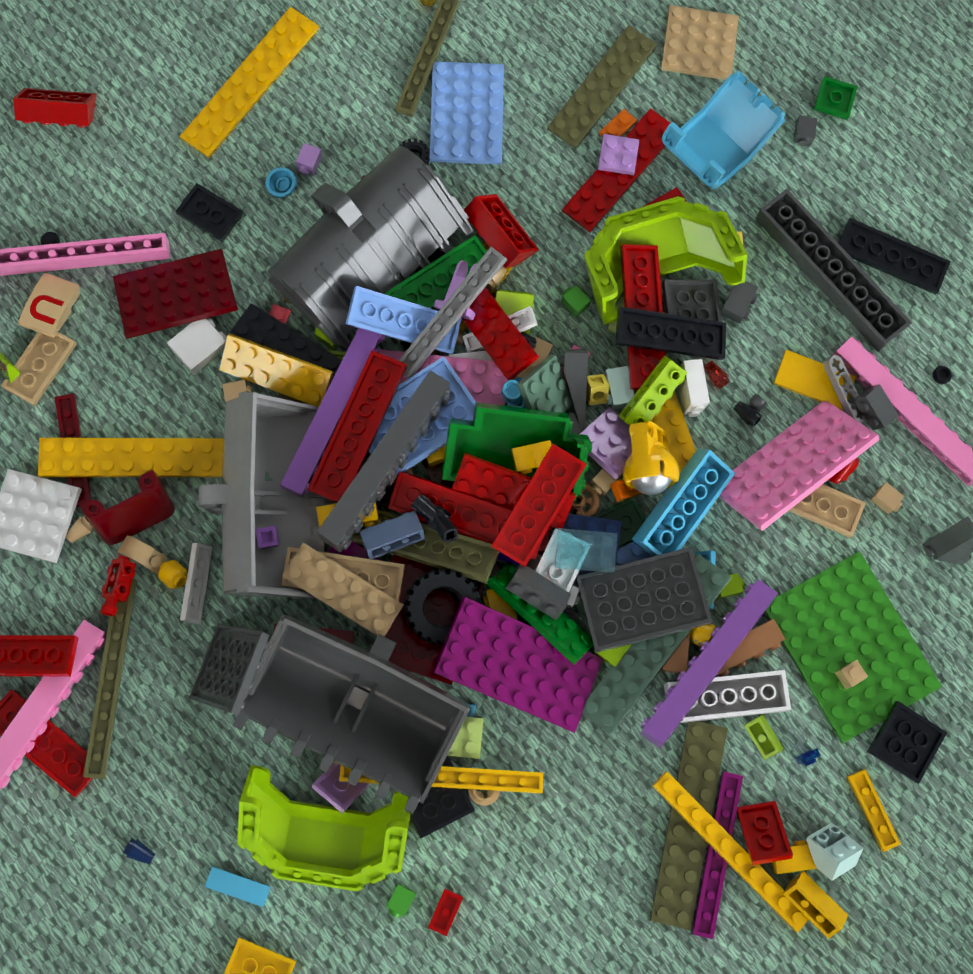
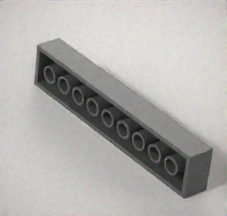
[755,189,912,352]
[317,370,451,553]

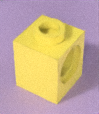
[586,374,609,405]

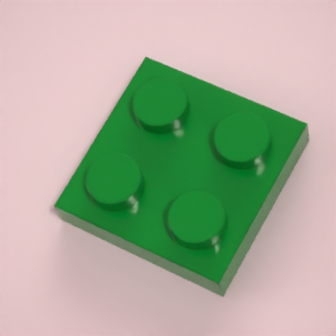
[813,76,858,120]

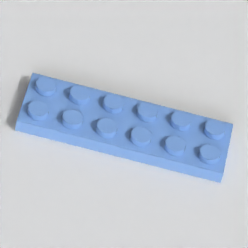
[345,286,462,354]

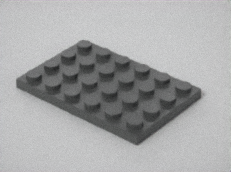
[576,547,713,653]
[189,624,269,715]

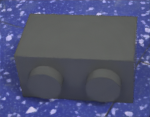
[721,281,758,324]
[854,384,899,430]

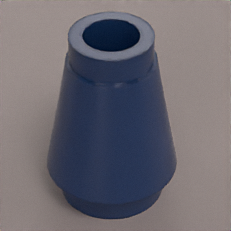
[123,838,155,865]

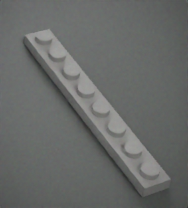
[398,246,507,379]

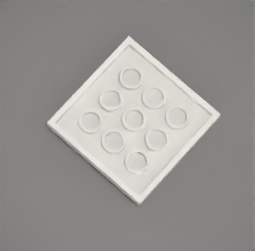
[0,469,82,564]

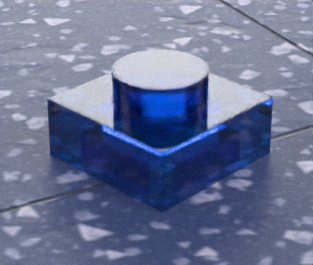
[795,748,821,766]

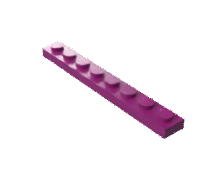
[692,771,743,939]

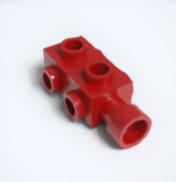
[100,555,136,617]

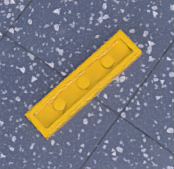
[847,769,901,852]

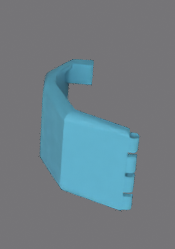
[662,70,786,189]

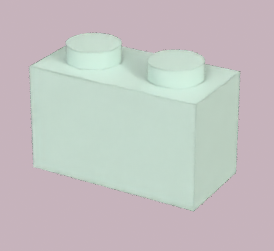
[604,366,634,410]

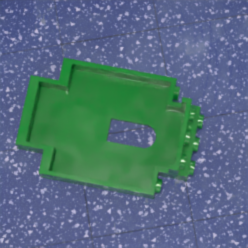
[442,402,592,501]

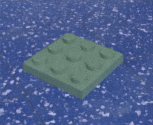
[517,355,574,413]

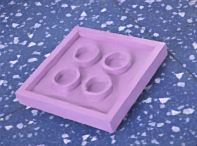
[580,407,632,480]

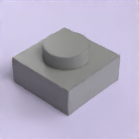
[566,585,581,608]

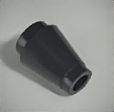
[733,401,762,427]

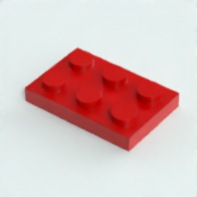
[737,801,793,865]

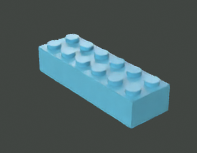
[632,448,735,557]

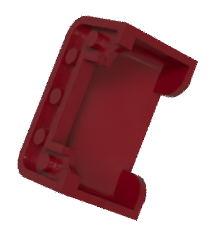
[80,469,175,545]

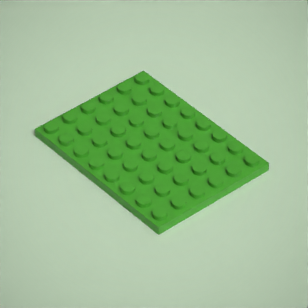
[765,551,942,743]

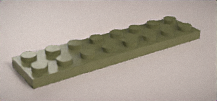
[547,25,657,149]
[350,509,500,583]

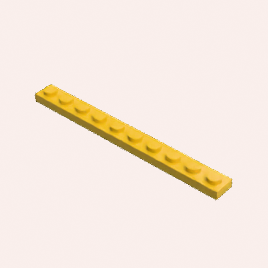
[339,765,544,794]
[652,771,809,933]

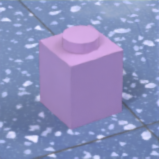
[296,143,322,175]

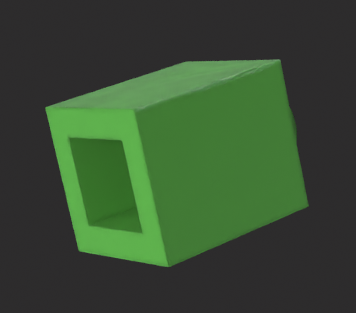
[561,285,591,318]
[386,883,416,918]

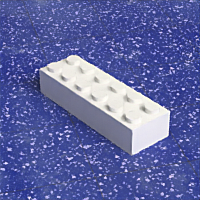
[664,670,791,723]

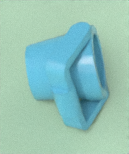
[502,377,526,408]

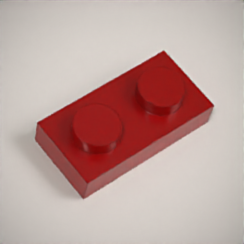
[428,888,463,936]

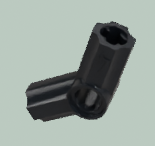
[410,493,458,543]

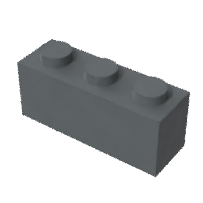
[505,564,571,620]

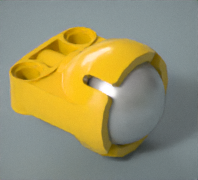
[623,421,680,495]

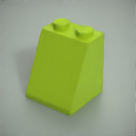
[496,289,534,335]

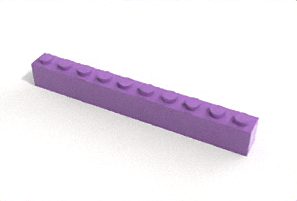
[280,328,386,498]
[641,579,778,749]

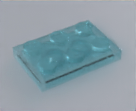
[555,528,617,573]

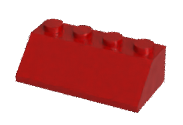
[13,88,96,128]
[464,194,539,268]

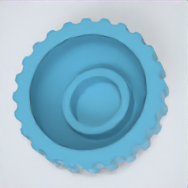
[265,167,297,198]

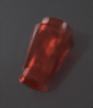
[704,361,730,389]

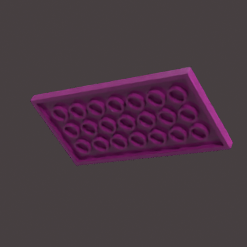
[433,597,603,733]

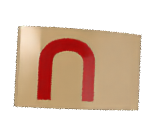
[18,273,80,338]

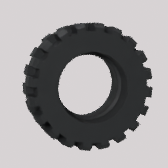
[404,569,481,646]

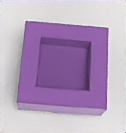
[256,526,279,549]

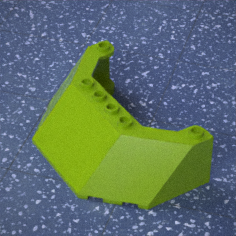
[584,196,747,325]
[237,765,411,892]

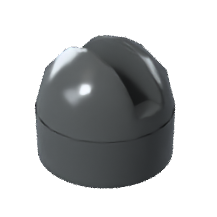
[750,394,767,410]

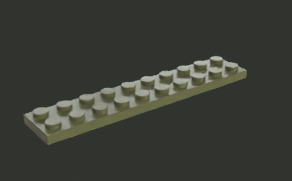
[650,721,728,930]

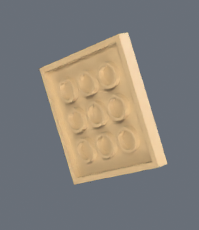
[661,5,739,80]

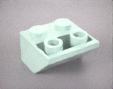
[806,823,863,881]

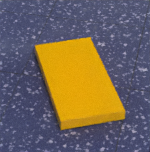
[773,350,856,411]

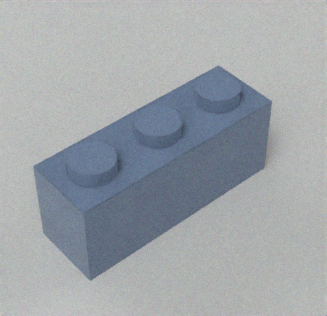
[359,511,425,560]

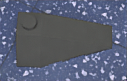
[560,349,588,429]
[923,516,973,565]

